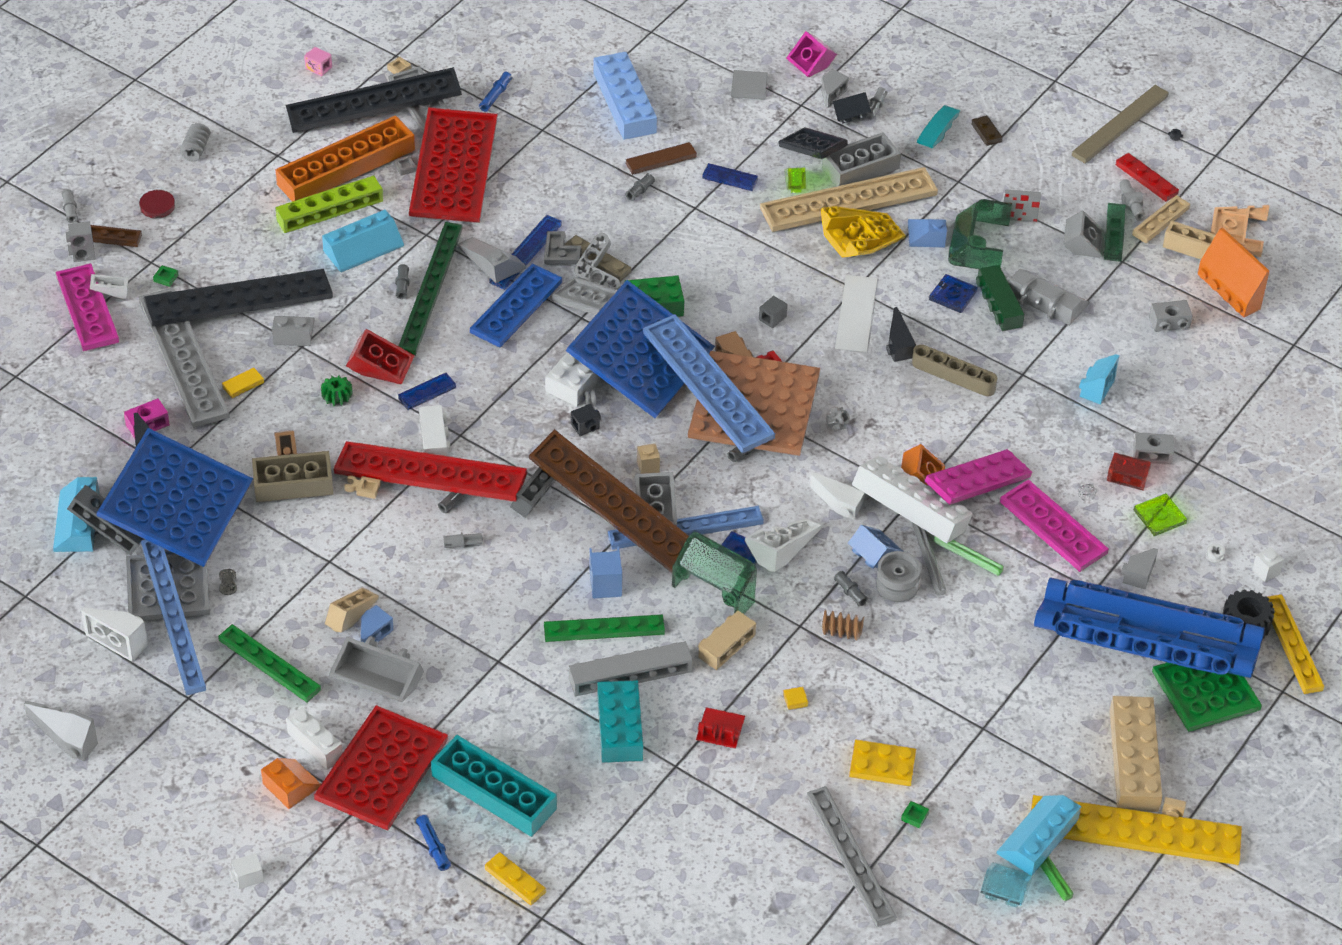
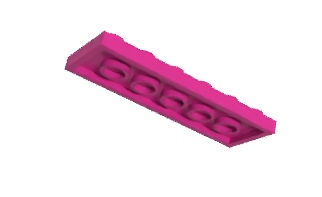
[55,263,119,351]
[925,449,1032,505]
[1000,479,1109,572]

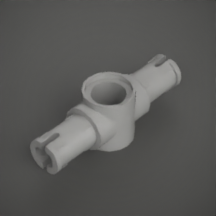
[1120,179,1145,221]

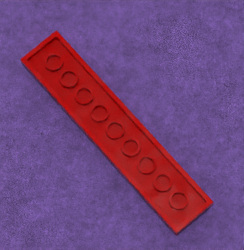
[333,441,528,502]

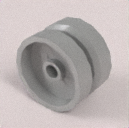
[876,551,921,602]

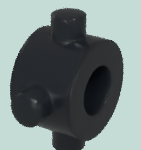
[1168,129,1183,141]

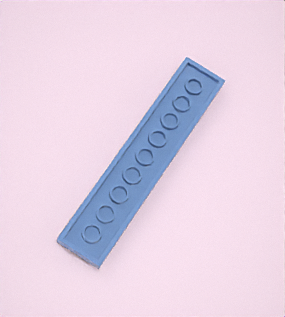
[643,314,775,453]

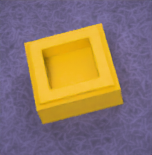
[783,687,808,710]

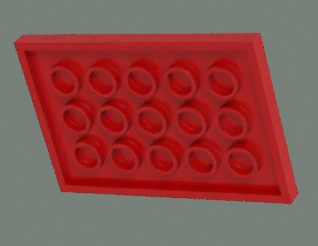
[314,705,448,831]

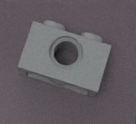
[1149,300,1193,332]
[1133,432,1174,464]

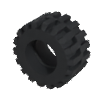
[1222,589,1275,639]

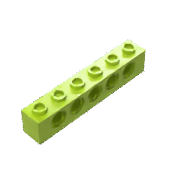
[275,175,383,233]

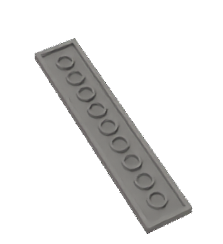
[138,287,230,428]

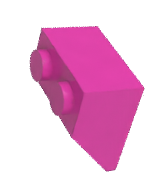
[786,31,837,77]

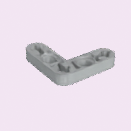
[574,233,621,290]

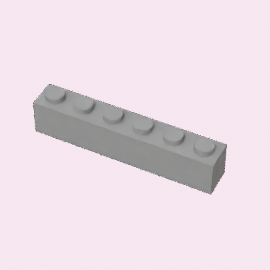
[569,641,692,697]

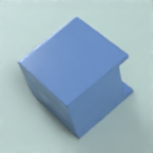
[589,546,622,599]

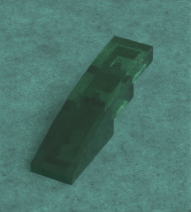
[1104,203,1126,262]

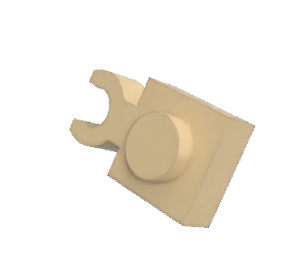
[344,476,381,499]

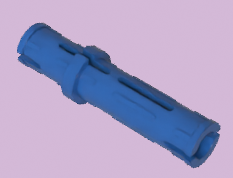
[479,71,513,112]
[416,815,451,871]

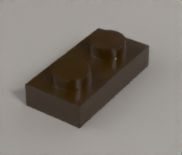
[971,115,1002,146]

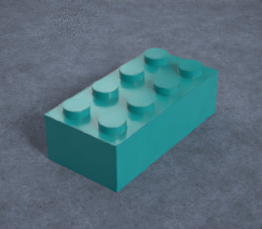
[597,681,643,763]

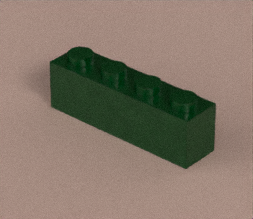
[976,265,1025,331]

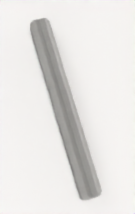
[912,522,946,596]

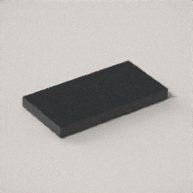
[778,127,849,159]

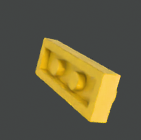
[485,852,546,905]

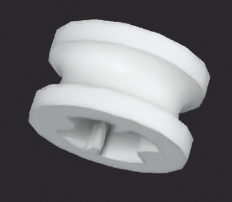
[1206,543,1225,563]

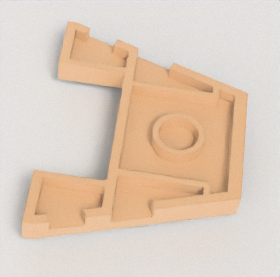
[1210,205,1270,257]

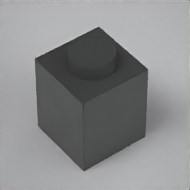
[759,295,788,328]

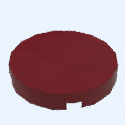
[139,190,175,218]

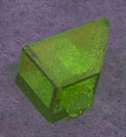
[784,168,806,193]

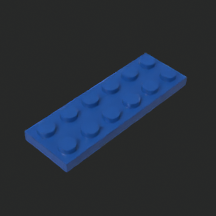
[470,263,562,348]

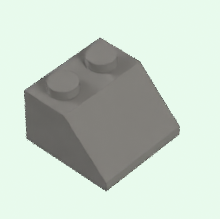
[1063,211,1105,258]
[272,316,315,346]

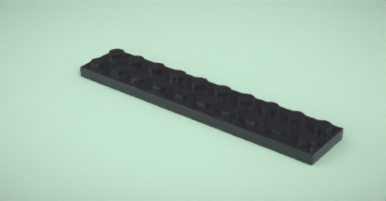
[286,67,462,133]
[144,269,333,327]

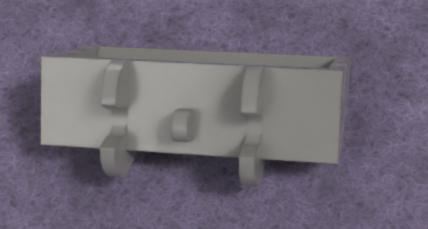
[1009,269,1090,326]
[329,636,424,702]

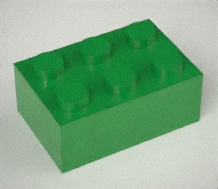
[625,275,685,317]

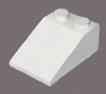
[81,608,148,662]

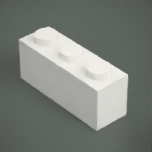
[419,405,451,456]
[286,707,343,770]

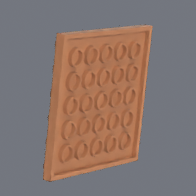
[688,351,820,456]

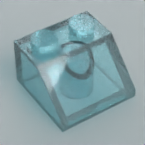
[980,862,1033,907]

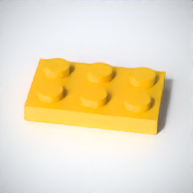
[849,739,916,786]

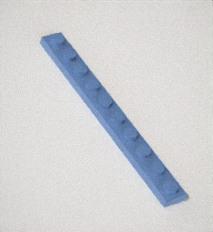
[141,540,206,696]

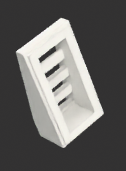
[90,274,128,299]

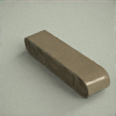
[912,345,998,396]

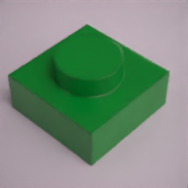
[153,265,179,287]
[901,801,929,829]

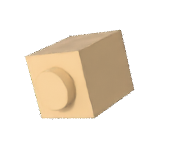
[637,443,660,474]

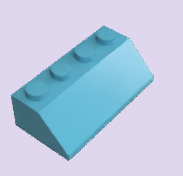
[322,210,404,272]
[53,477,100,552]
[996,795,1081,876]

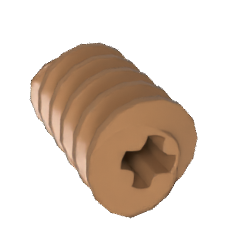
[822,609,865,641]

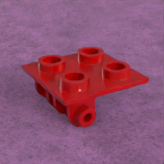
[696,707,745,749]

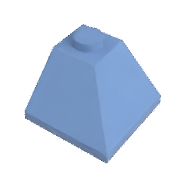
[908,219,947,248]

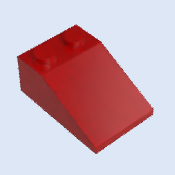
[346,329,415,384]

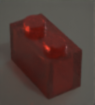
[1107,452,1152,491]

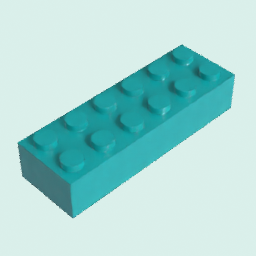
[431,735,557,837]

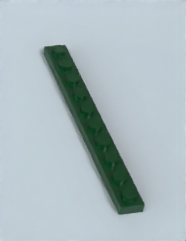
[398,222,463,356]

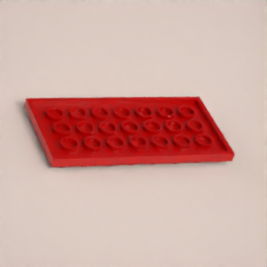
[409,107,498,223]

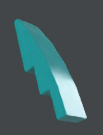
[916,105,960,148]

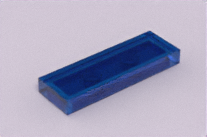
[702,163,758,191]
[398,372,456,410]

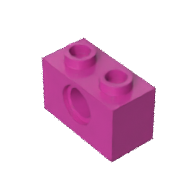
[124,398,170,439]

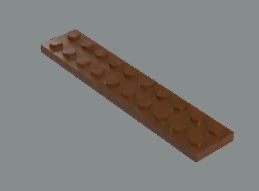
[529,429,701,575]

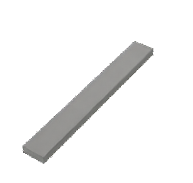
[807,786,896,927]

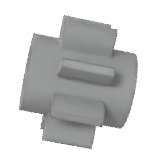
[826,407,850,430]

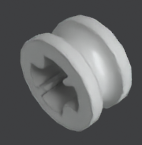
[584,390,596,407]

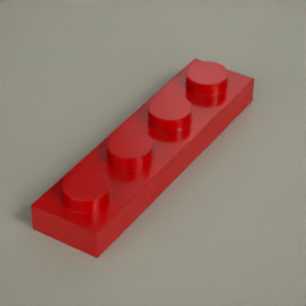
[1115,152,1179,202]

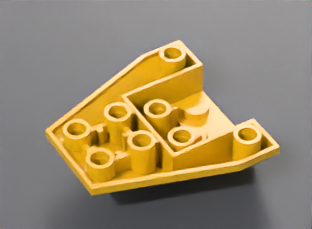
[821,206,906,258]

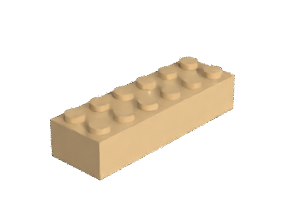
[1110,696,1162,812]

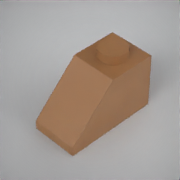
[274,430,297,456]

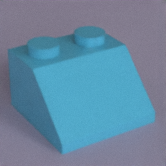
[1079,354,1120,405]

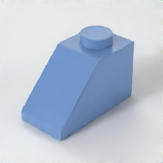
[361,605,394,643]

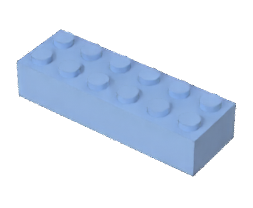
[594,52,657,140]

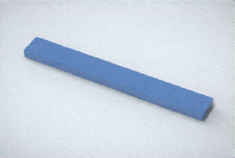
[608,506,764,550]

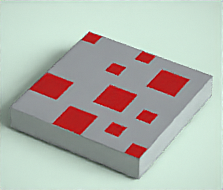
[1002,189,1041,222]

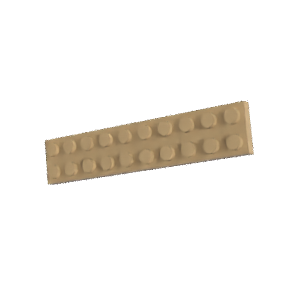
[760,167,938,232]

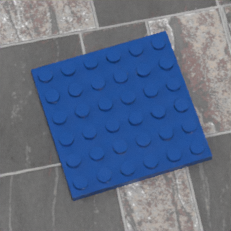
[566,280,715,419]
[96,428,253,567]

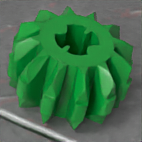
[321,375,353,406]

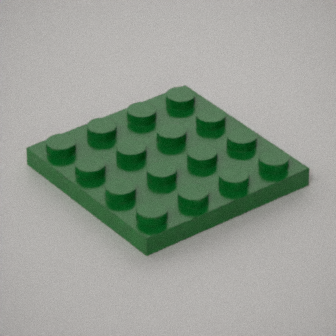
[1152,662,1262,732]

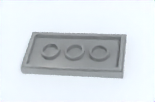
[550,277,617,315]

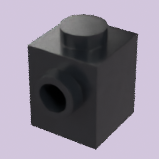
[571,403,601,436]

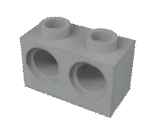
[65,221,96,262]

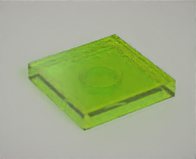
[1133,493,1187,536]

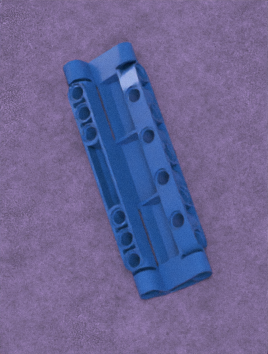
[1034,577,1265,678]

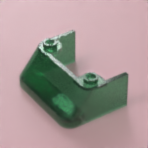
[948,199,1012,269]
[672,532,757,614]

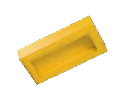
[222,367,264,398]

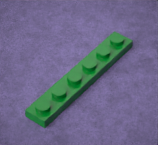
[544,614,665,642]
[218,624,321,703]

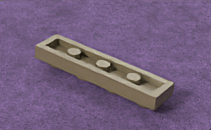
[565,235,631,282]

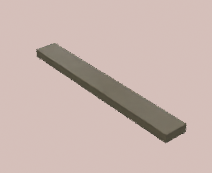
[1072,85,1169,164]

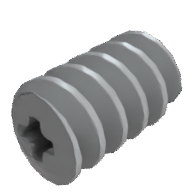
[180,123,211,162]

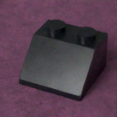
[832,92,871,124]

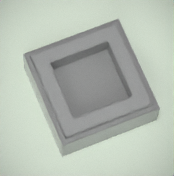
[394,156,417,176]

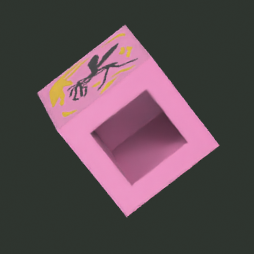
[304,47,332,76]

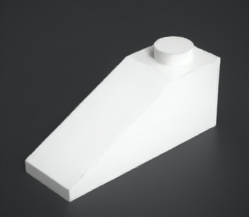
[810,472,865,520]

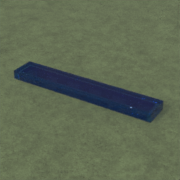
[489,214,562,290]

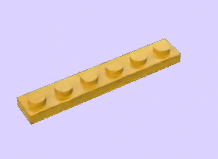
[1268,594,1324,694]

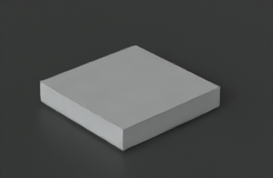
[731,70,768,100]

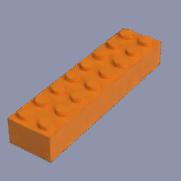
[275,115,415,202]

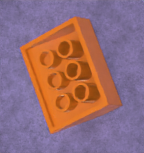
[1198,227,1270,317]

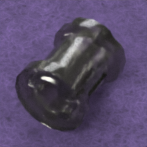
[219,569,237,595]

